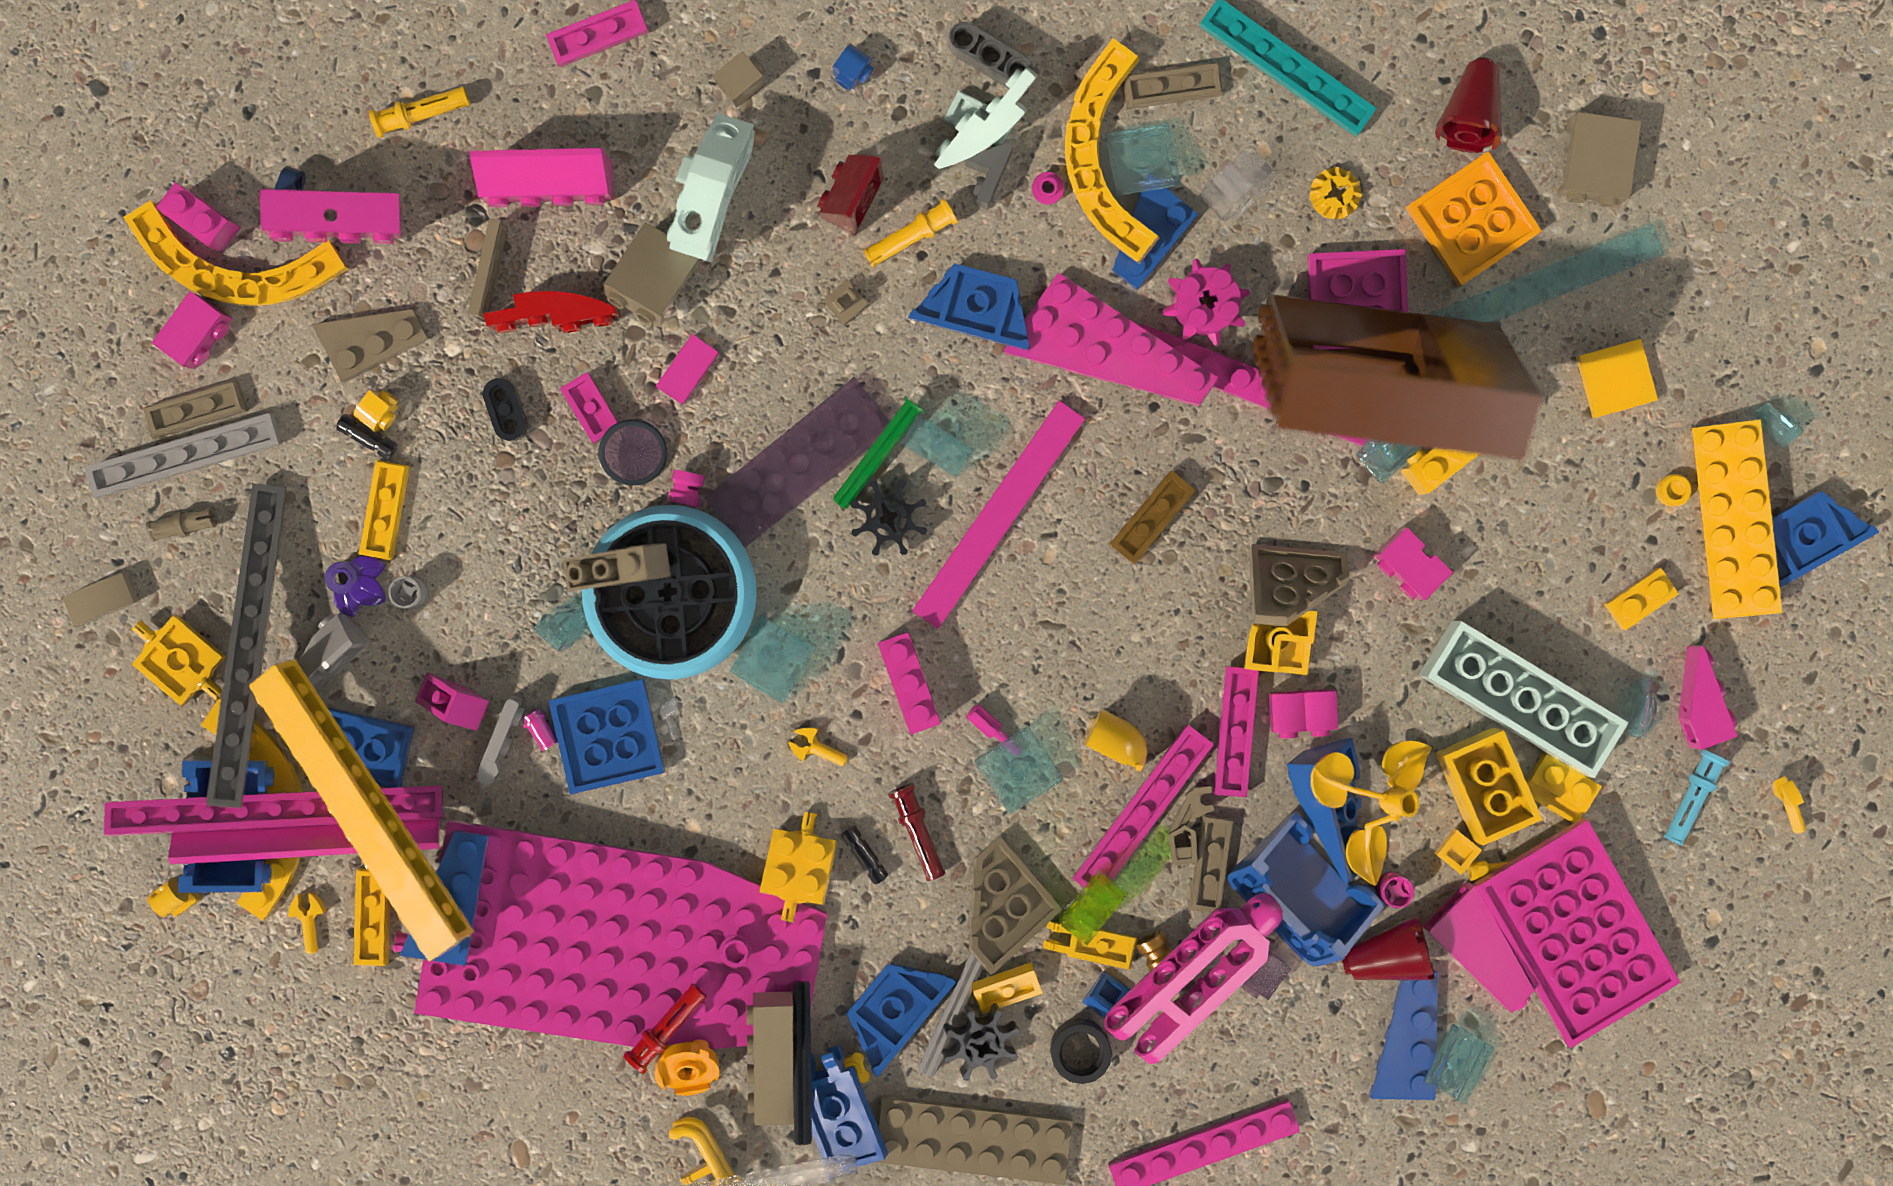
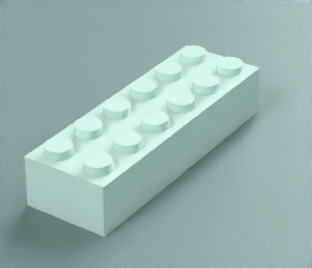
[1419,620,1628,778]

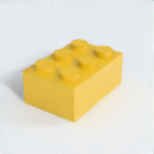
[1435,727,1543,846]

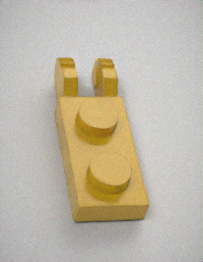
[1043,920,1137,970]

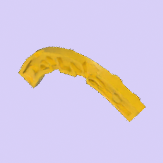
[1065,38,1160,264]
[123,200,349,306]
[201,698,302,921]

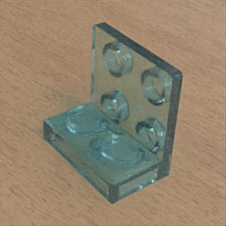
[1356,440,1421,483]

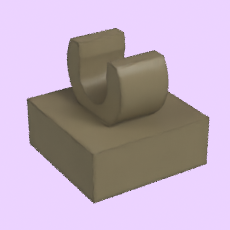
[823,280,868,326]

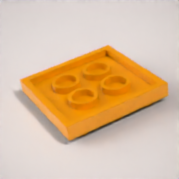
[1405,151,1542,287]

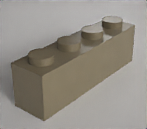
[747,992,793,1126]

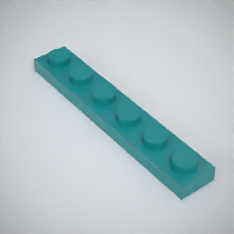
[1199,0,1377,137]

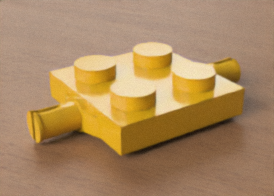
[132,615,227,706]
[759,812,837,923]

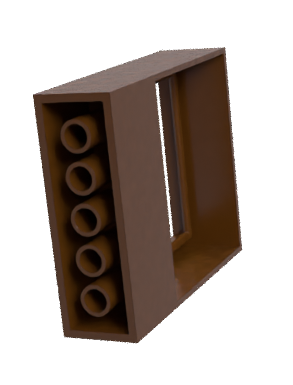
[1252,294,1543,460]

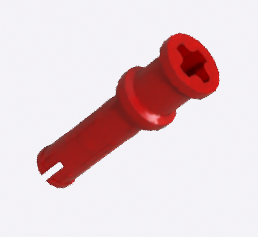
[623,983,707,1074]

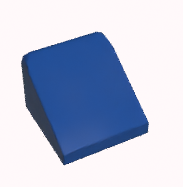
[1082,971,1130,1019]

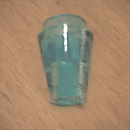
[1753,401,1804,448]

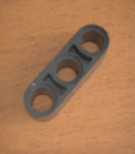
[949,22,1034,89]

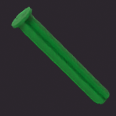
[833,396,926,509]

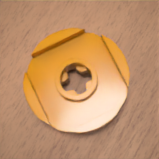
[654,1039,719,1096]

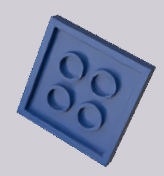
[549,679,666,795]

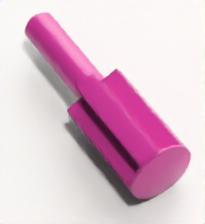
[966,703,1022,755]

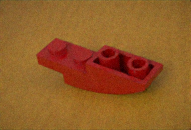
[484,291,621,334]

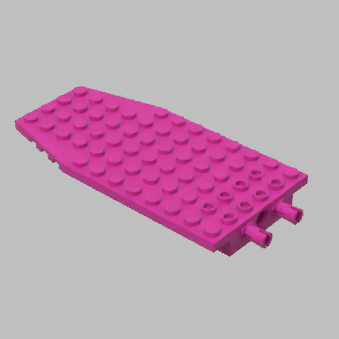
[393,820,827,1049]

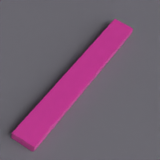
[912,401,1085,629]
[168,819,441,864]

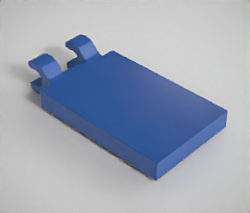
[811,1045,889,1175]

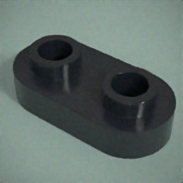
[483,378,528,442]

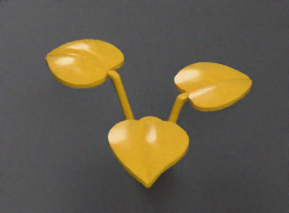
[1311,741,1432,885]

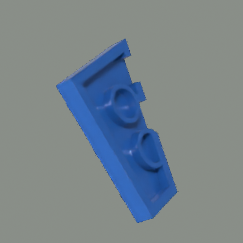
[1112,173,1198,291]

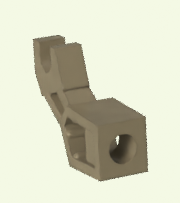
[1166,785,1214,865]

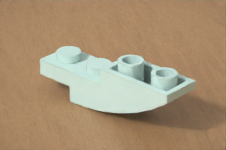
[934,67,1038,169]

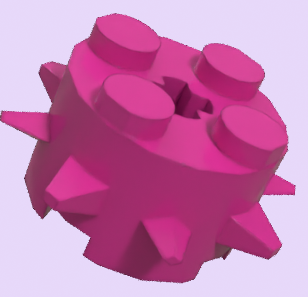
[1163,259,1250,346]

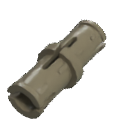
[146,507,217,542]

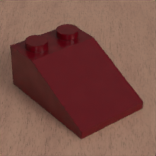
[817,155,884,235]

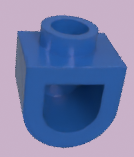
[833,43,874,91]

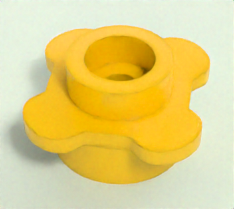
[844,1052,870,1083]

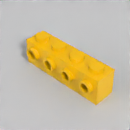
[1400,448,1478,495]

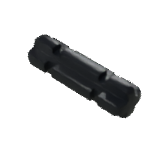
[336,414,397,459]
[841,826,888,885]

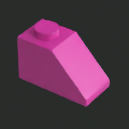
[415,672,489,731]

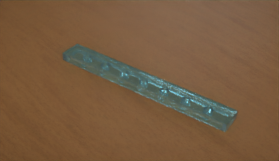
[1429,224,1664,323]

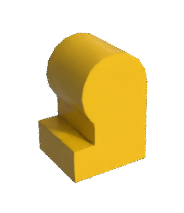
[147,873,202,917]

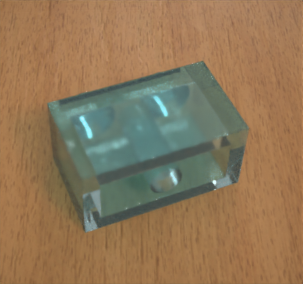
[901,416,973,479]

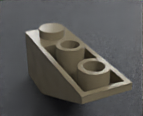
[563,544,671,592]

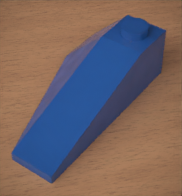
[1287,738,1363,883]

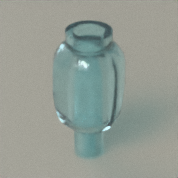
[1623,678,1657,738]

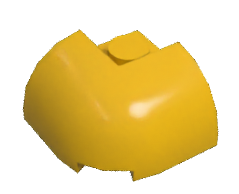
[1244,611,1317,675]
[1084,709,1148,772]

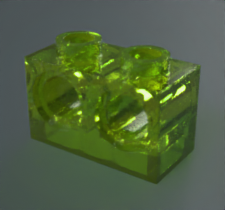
[1059,869,1127,946]

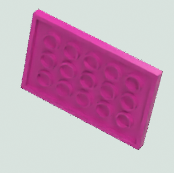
[1473,818,1681,1049]

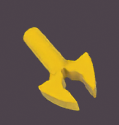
[788,727,848,766]
[1773,776,1806,833]
[288,892,327,954]

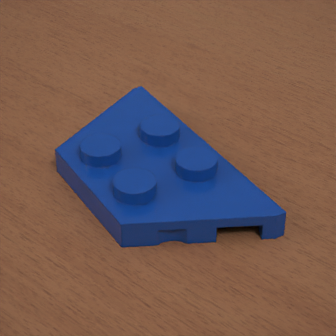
[909,263,1030,351]
[1772,491,1879,588]
[847,962,956,1077]

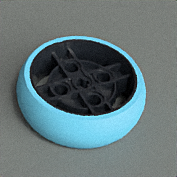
[582,505,757,679]

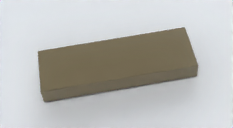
[1123,62,1223,110]
[468,218,508,319]
[143,380,248,439]
[1188,814,1234,913]

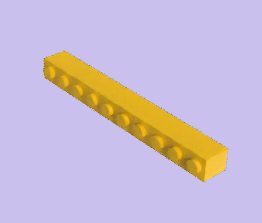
[249,659,474,961]

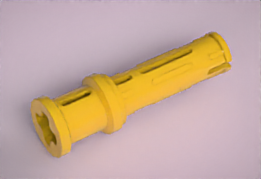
[368,86,471,138]
[863,198,958,268]

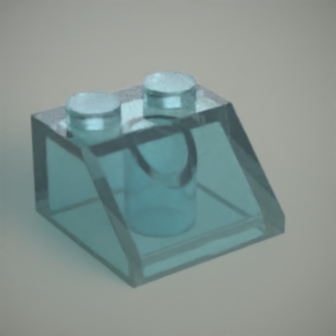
[730,615,817,703]

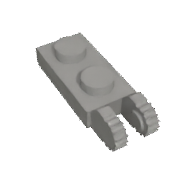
[476,695,525,785]

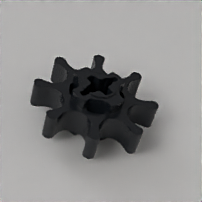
[851,480,927,556]
[941,1003,1020,1081]

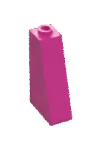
[1422,881,1534,1013]

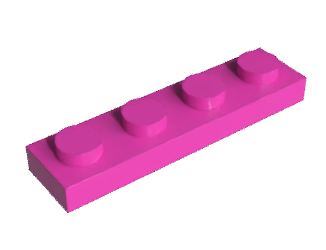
[1213,666,1259,798]

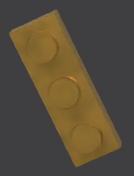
[1109,470,1196,565]

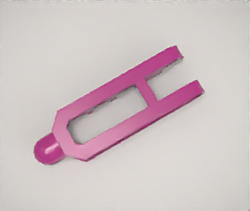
[1104,893,1283,1064]

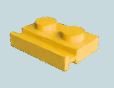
[1527,752,1602,824]

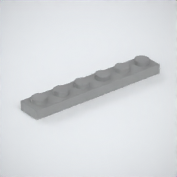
[84,413,283,498]

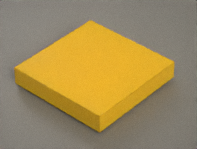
[1576,339,1658,418]

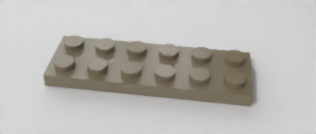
[878,1095,1073,1185]

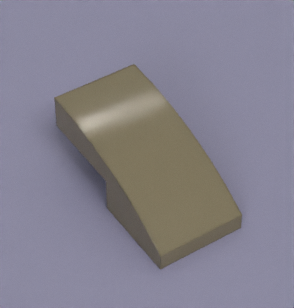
[63,572,138,627]

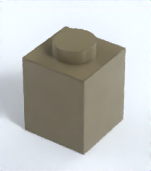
[712,51,766,108]

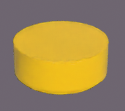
[1656,474,1692,507]

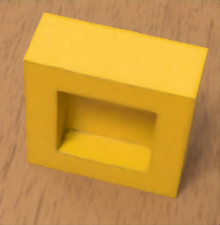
[1434,829,1482,875]

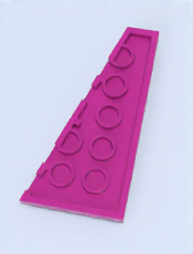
[1003,273,1218,407]

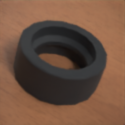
[1050,1018,1112,1084]

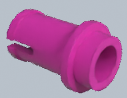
[522,709,558,752]

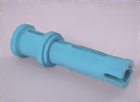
[1663,749,1730,846]

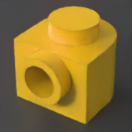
[353,389,399,432]

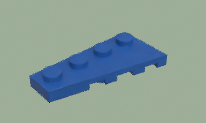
[399,830,489,966]
[1368,970,1438,1100]

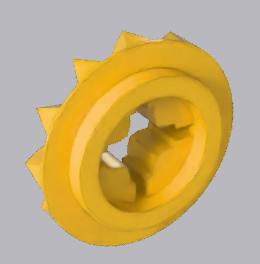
[1310,167,1362,219]

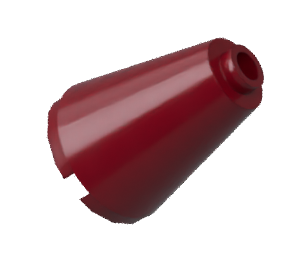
[1435,57,1502,153]
[1342,915,1435,981]

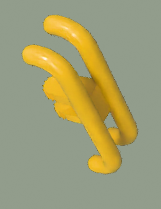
[669,1116,741,1186]

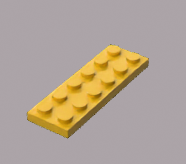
[1692,419,1782,619]

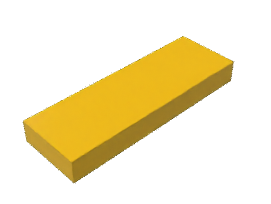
[359,460,410,560]
[354,868,390,966]

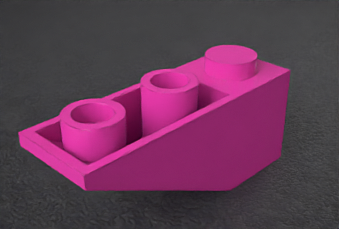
[1678,645,1738,750]

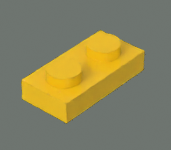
[1604,568,1679,630]
[971,962,1043,1014]

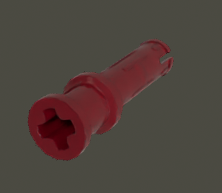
[888,783,946,881]

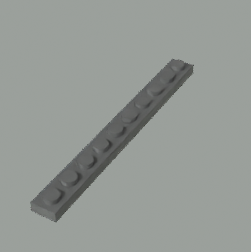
[206,483,287,809]

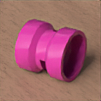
[667,469,705,508]
[1375,872,1414,909]

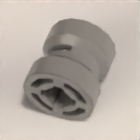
[388,576,429,608]

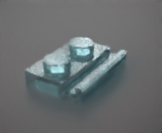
[1424,1024,1494,1105]

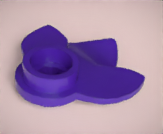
[325,556,386,617]

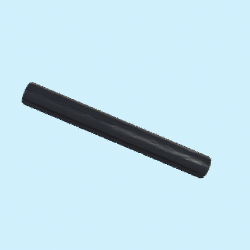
[792,981,812,1145]

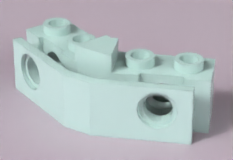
[667,113,755,262]

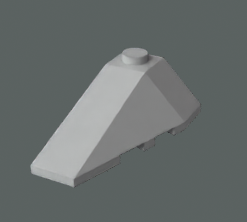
[263,614,372,730]

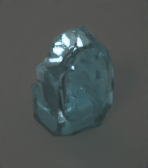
[533,602,588,653]

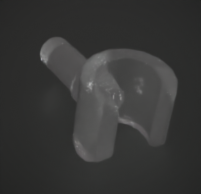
[660,698,681,745]

